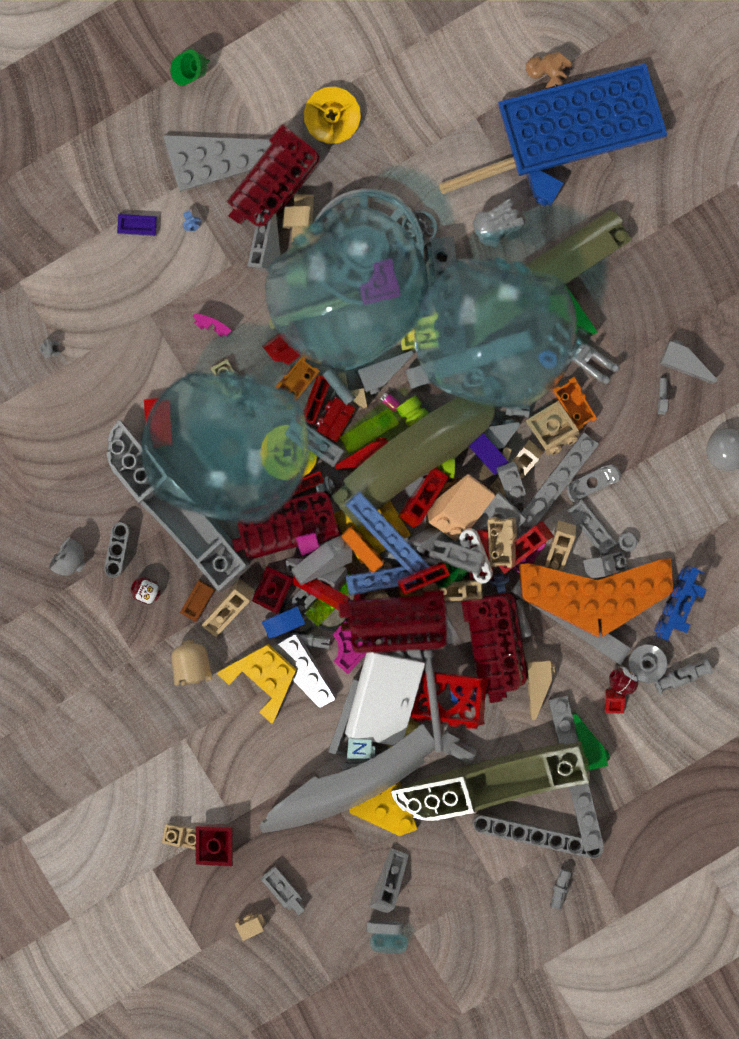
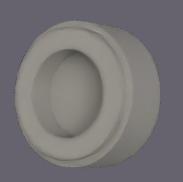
[617,532,637,552]

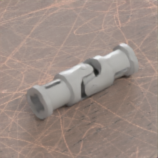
[654,658,713,694]

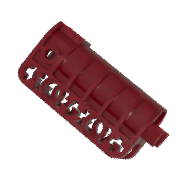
[226,124,320,227]
[232,492,340,560]
[339,590,447,653]
[461,593,528,703]

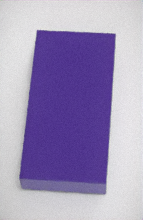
[117,214,157,236]
[469,433,509,475]

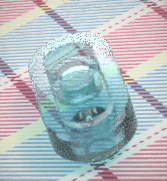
[370,933,408,953]

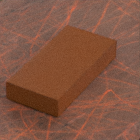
[180,580,215,622]

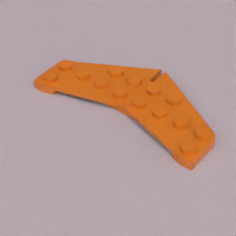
[519,559,673,637]

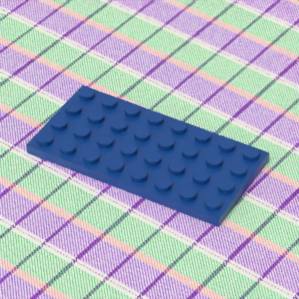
[498,63,667,176]

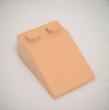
[428,474,495,541]

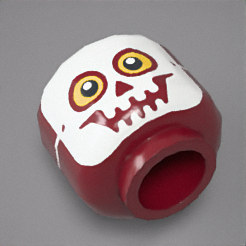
[130,577,160,605]
[609,667,638,695]

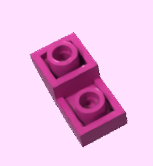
[192,314,232,338]

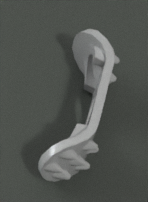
[567,464,621,503]

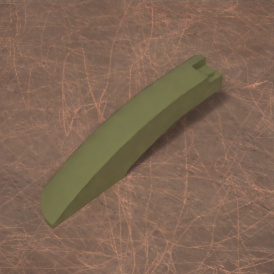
[464,210,632,349]
[332,383,497,528]
[391,742,590,821]

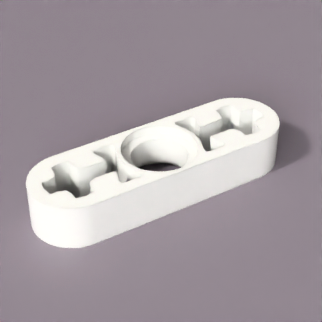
[460,528,493,583]

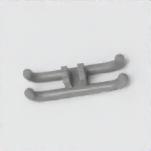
[548,322,620,384]

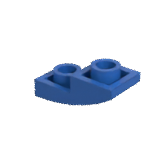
[262,606,305,639]

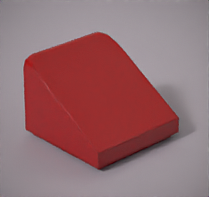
[605,690,626,714]

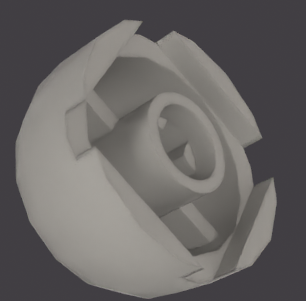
[49,537,85,576]

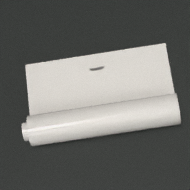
[345,652,425,746]

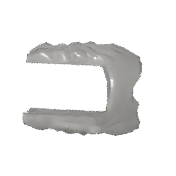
[473,199,524,248]

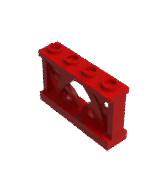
[410,671,488,729]

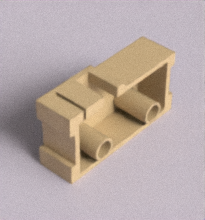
[488,517,517,568]

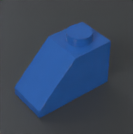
[527,170,563,207]

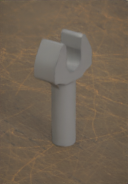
[657,378,668,415]

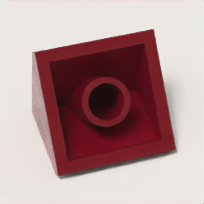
[251,566,293,614]
[196,823,233,867]

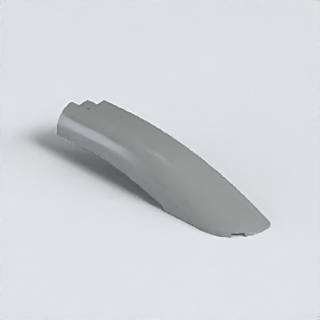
[107,420,251,591]
[260,724,435,833]

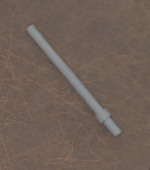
[421,637,443,752]

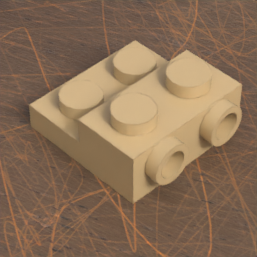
[526,401,580,455]

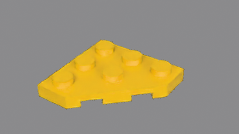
[349,781,417,836]

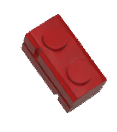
[315,397,355,442]

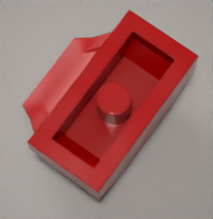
[262,323,305,365]

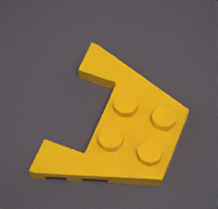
[217,644,297,723]

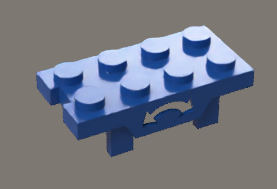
[654,566,707,641]

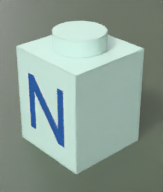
[347,739,375,763]

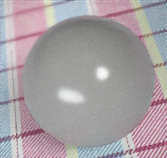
[706,428,739,471]

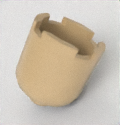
[171,640,212,686]

